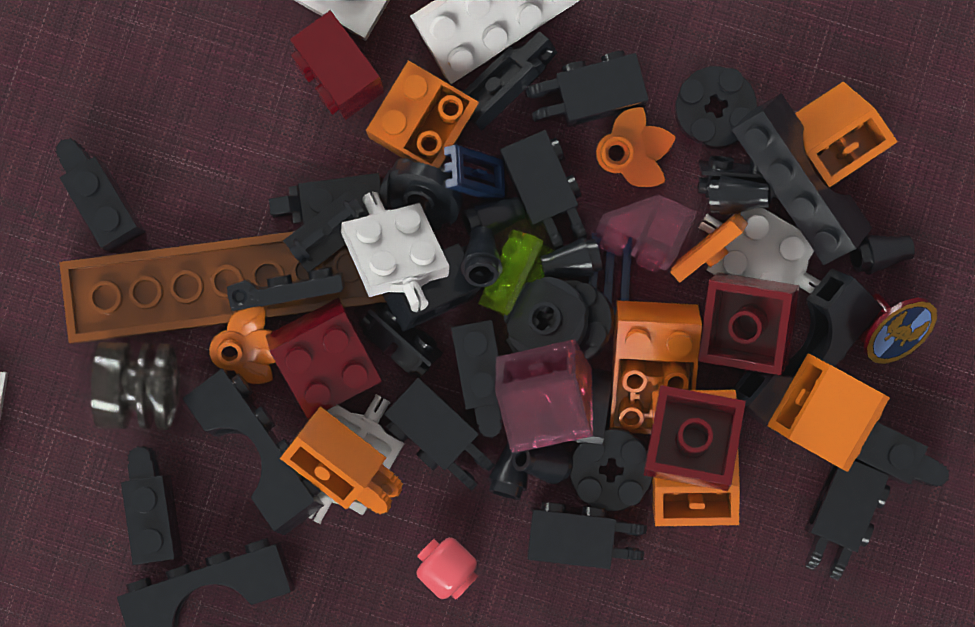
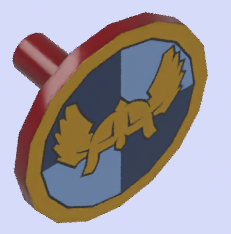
[859,294,937,364]

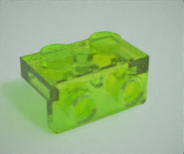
[478,229,554,317]

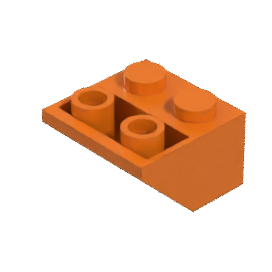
[366,60,479,168]
[795,81,898,188]
[767,353,890,472]

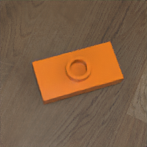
[671,213,748,283]

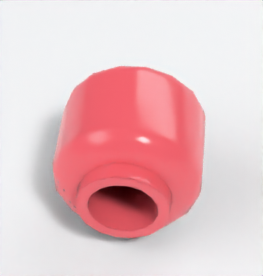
[416,537,478,600]

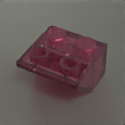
[594,194,697,272]
[495,339,593,453]

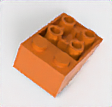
[609,300,702,434]
[652,390,740,526]

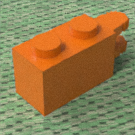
[280,406,403,515]

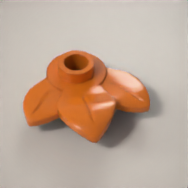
[596,107,675,187]
[209,306,276,384]

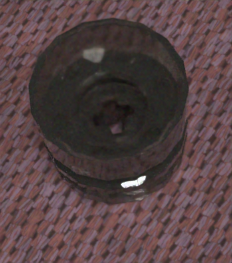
[91,342,180,430]

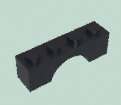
[731,93,872,265]
[732,268,883,435]
[182,369,324,535]
[117,538,295,627]

